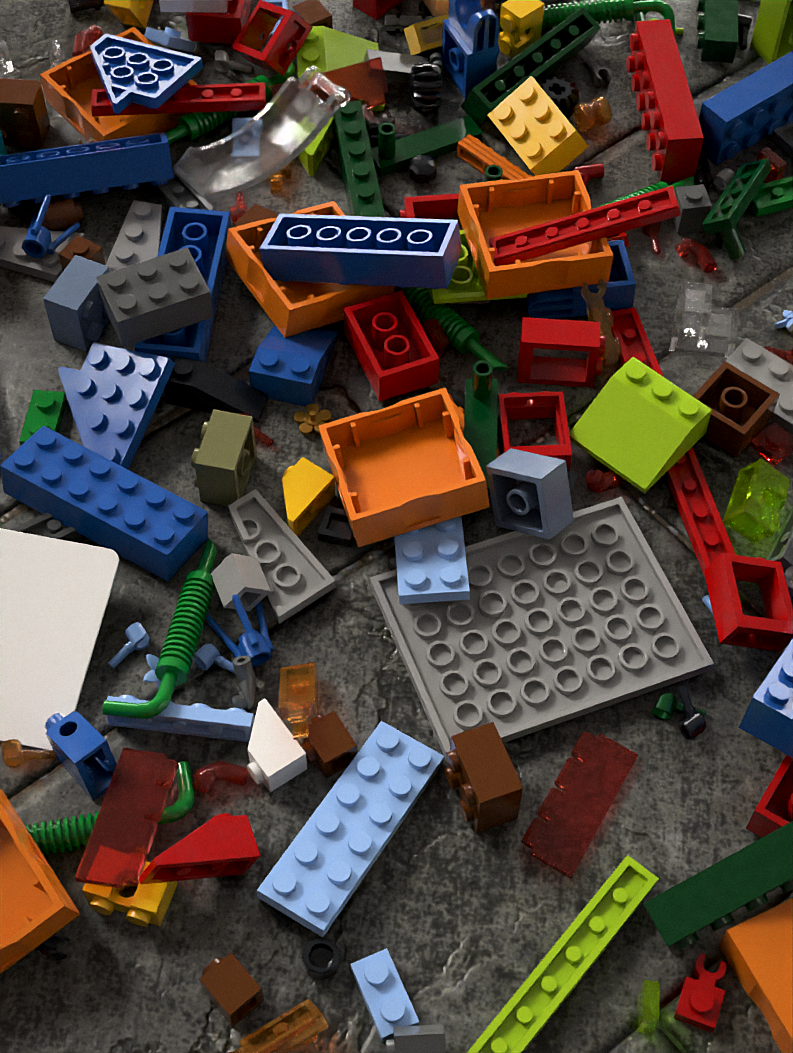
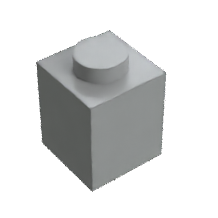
[211,553,271,612]

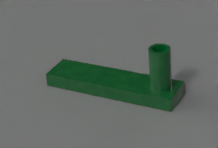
[371,115,483,177]
[702,158,772,260]
[464,360,498,495]

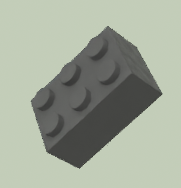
[96,247,213,347]

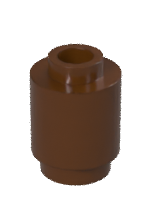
[38,198,85,231]

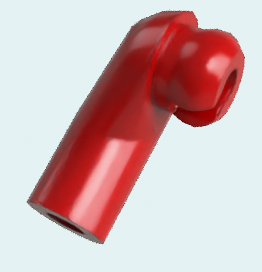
[573,163,604,186]

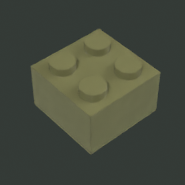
[191,409,257,507]

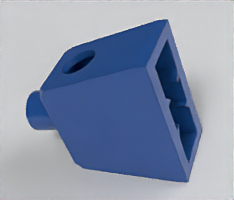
[45,711,123,801]

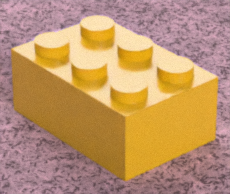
[488,76,589,176]

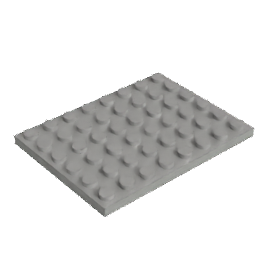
[370,497,714,763]

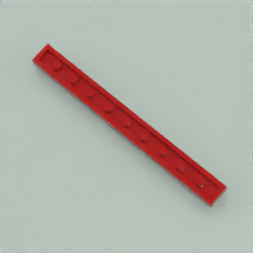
[604,307,735,577]

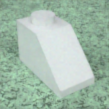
[247,698,307,792]

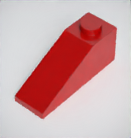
[138,813,260,885]

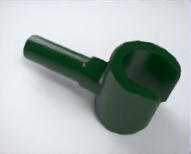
[652,693,706,721]

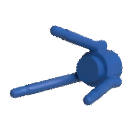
[21,194,80,258]
[205,594,274,667]

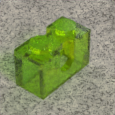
[723,458,791,543]

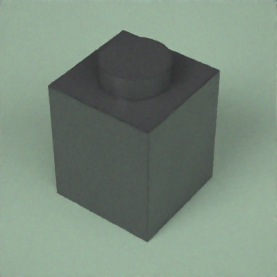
[672,184,712,234]
[386,1024,446,1053]

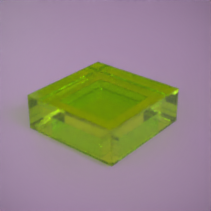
[637,979,660,1033]

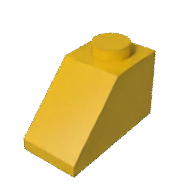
[282,457,335,537]

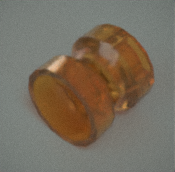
[573,96,612,133]

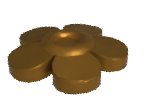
[294,404,331,435]

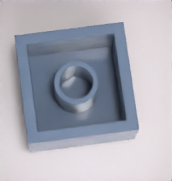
[43,255,110,352]
[486,448,574,540]

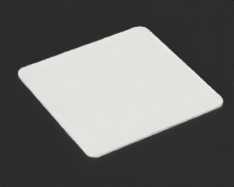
[0,528,119,751]

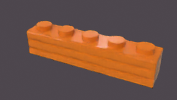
[457,134,533,180]

